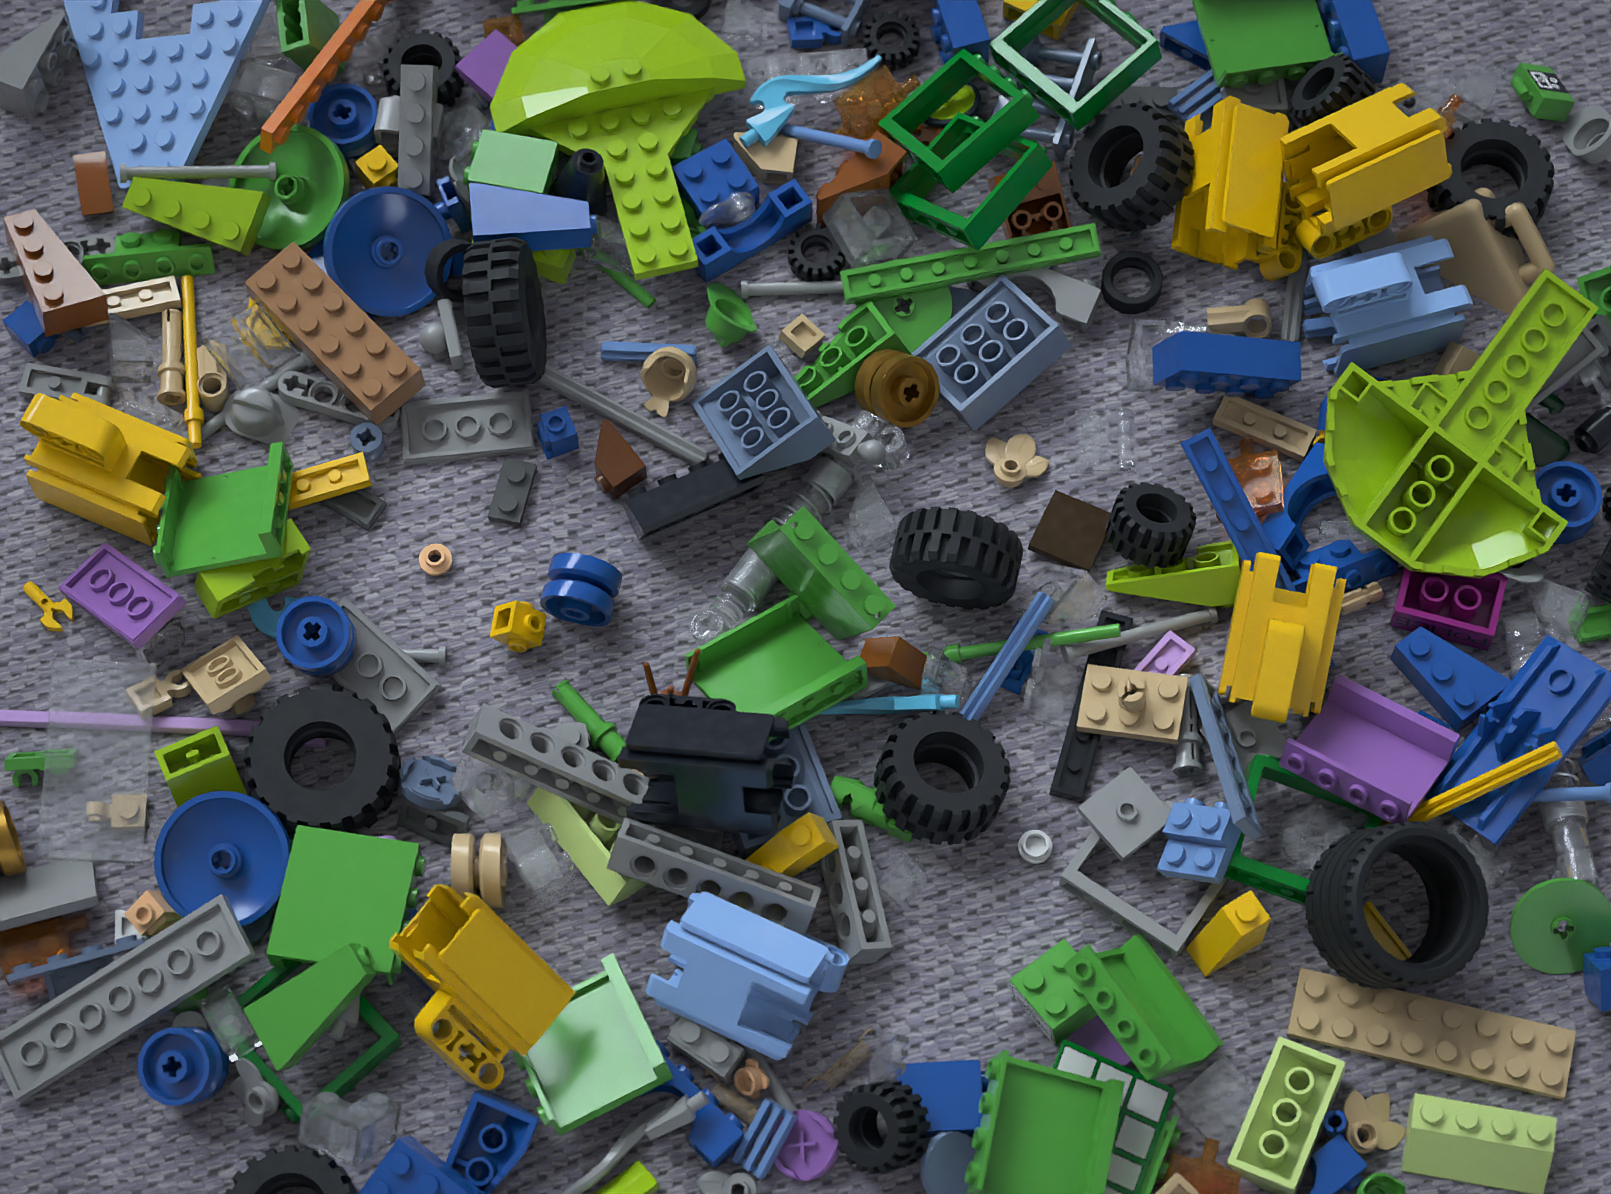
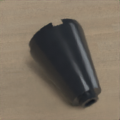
[549,148,608,228]

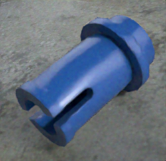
[1323,1110,1348,1138]

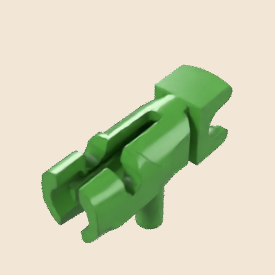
[830,775,913,842]

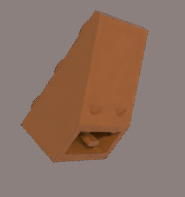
[816,131,907,229]
[987,161,1072,240]

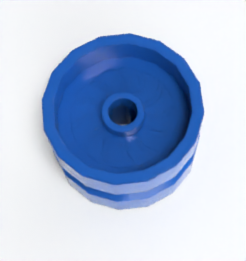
[308,83,379,164]
[1535,461,1602,544]
[540,553,622,627]
[276,596,358,678]
[138,1026,229,1106]

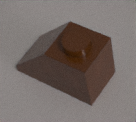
[594,418,647,499]

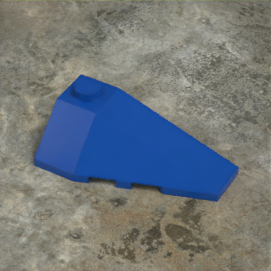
[445,1089,540,1194]

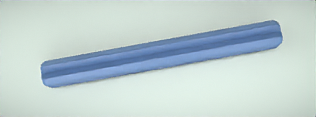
[960,592,1054,721]

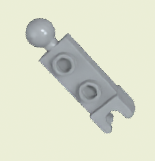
[817,410,886,465]

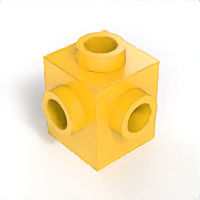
[490,600,547,653]

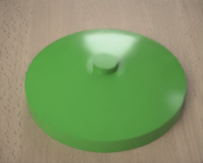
[229,124,349,252]

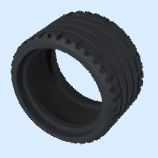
[1305,821,1489,989]

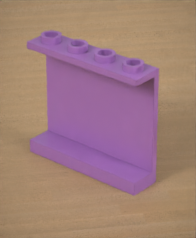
[1279,674,1461,824]

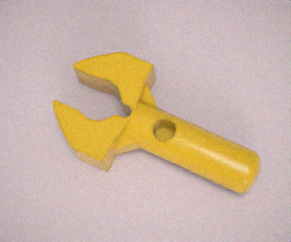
[23,581,74,632]

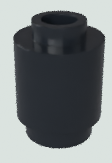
[1574,407,1611,454]

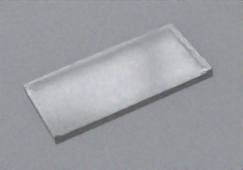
[37,658,157,864]

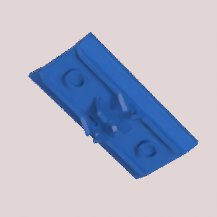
[1425,635,1611,847]

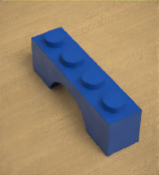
[692,178,813,283]
[1261,442,1337,571]
[639,1040,744,1170]
[1309,1133,1368,1194]

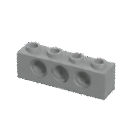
[820,820,892,965]

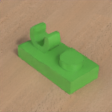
[4,749,79,787]

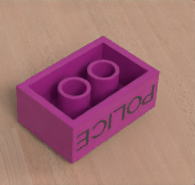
[1389,567,1508,651]

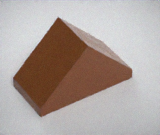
[860,636,930,690]

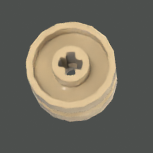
[451,833,508,909]

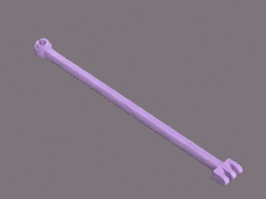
[0,710,326,748]

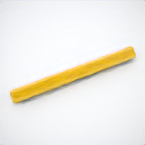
[1379,742,1562,826]

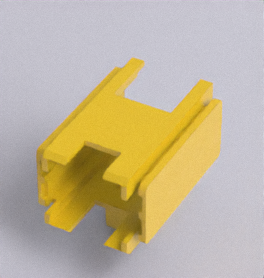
[1280,83,1452,259]
[1171,96,1306,282]
[19,392,202,546]
[1217,552,1346,724]
[389,884,576,1090]

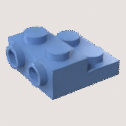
[1157,798,1241,884]

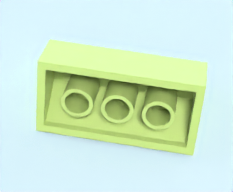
[527,787,648,906]
[1227,1036,1346,1194]
[1401,1093,1557,1194]

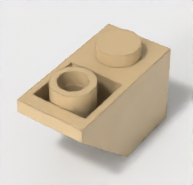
[734,131,798,185]

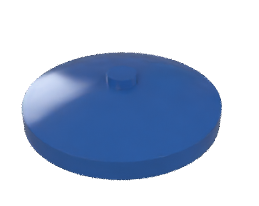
[323,187,453,317]
[154,791,292,927]

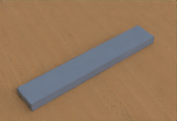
[1189,673,1262,841]

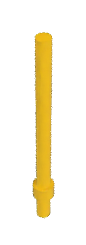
[181,275,204,449]

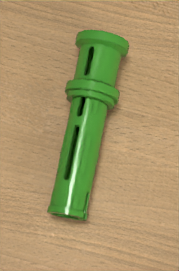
[551,680,626,764]

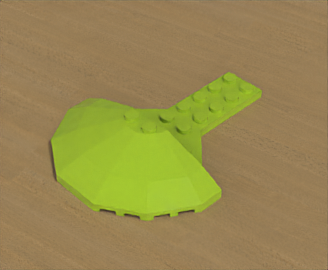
[490,0,746,281]
[1323,268,1599,579]

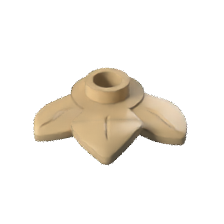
[985,434,1049,488]
[1343,1090,1406,1154]

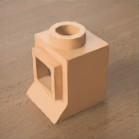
[124,890,182,936]

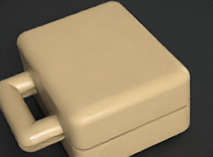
[1395,188,1555,315]

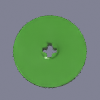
[855,259,952,353]
[1509,878,1611,974]

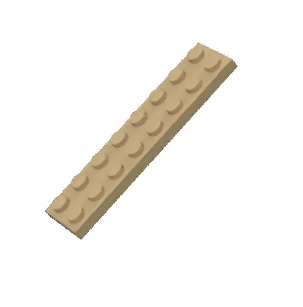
[1286,968,1576,1100]

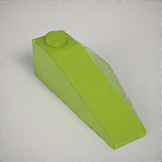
[1106,541,1242,608]

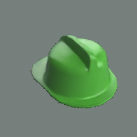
[705,283,757,348]

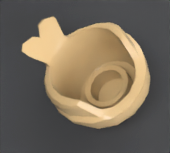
[640,346,697,417]

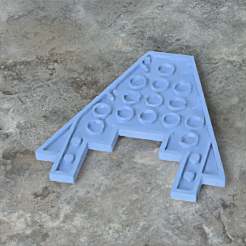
[63,0,271,191]

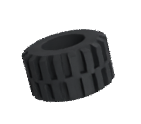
[382,29,464,112]
[1289,54,1376,126]
[1105,482,1197,568]
[833,1080,931,1174]

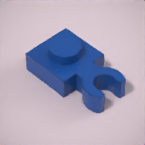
[786,16,841,49]

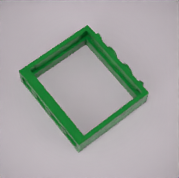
[989,0,1162,131]
[878,48,1040,194]
[885,112,1053,251]
[1224,754,1381,906]
[212,959,402,1128]

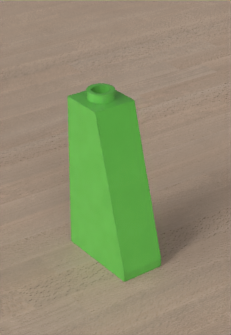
[243,943,377,1071]

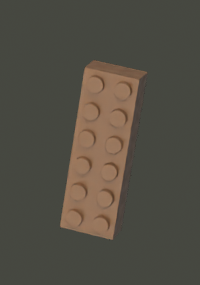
[244,241,426,426]

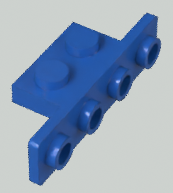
[1290,537,1399,593]

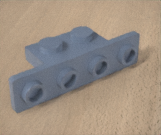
[6,935,145,1001]

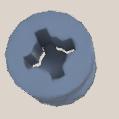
[350,423,385,462]

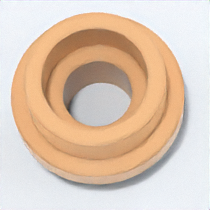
[419,544,452,576]

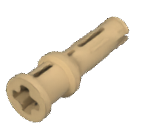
[157,309,187,406]

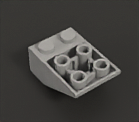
[0,12,77,120]

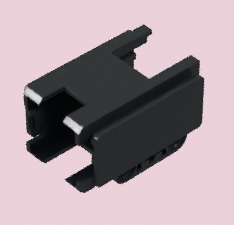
[618,694,795,835]

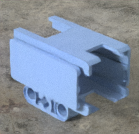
[1302,235,1473,377]
[645,891,849,1060]

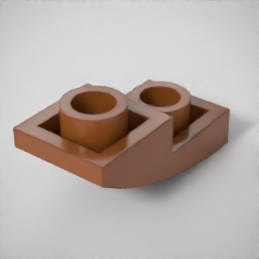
[73,151,114,217]

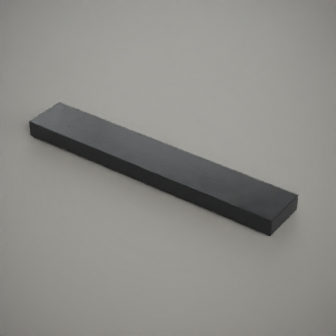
[1049,610,1134,803]

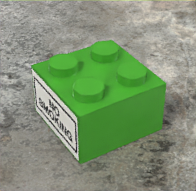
[1009,939,1098,1046]

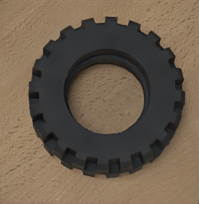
[1069,102,1194,232]
[1426,118,1555,240]
[889,507,1023,610]
[874,710,1011,845]
[225,1145,358,1194]

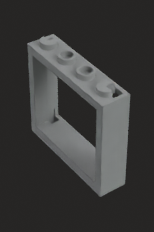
[1059,788,1245,961]

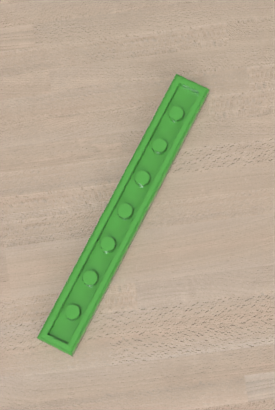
[840,223,1101,305]

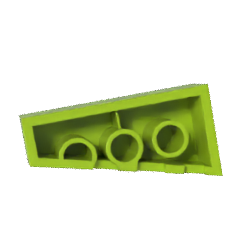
[122,177,272,257]

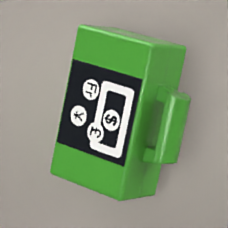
[1510,63,1575,122]

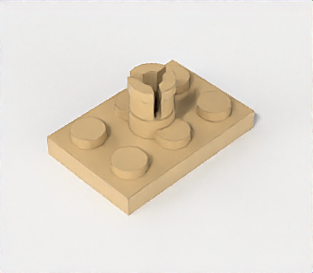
[180,635,272,715]
[1077,664,1189,745]

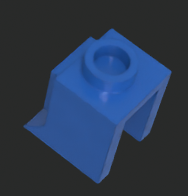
[536,406,579,460]

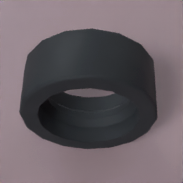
[424,239,472,303]
[1101,251,1163,315]

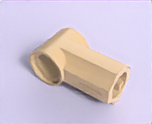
[1207,298,1272,339]
[197,342,230,412]

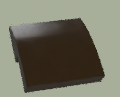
[1028,490,1111,575]

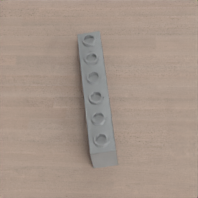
[462,703,655,827]
[607,817,822,937]

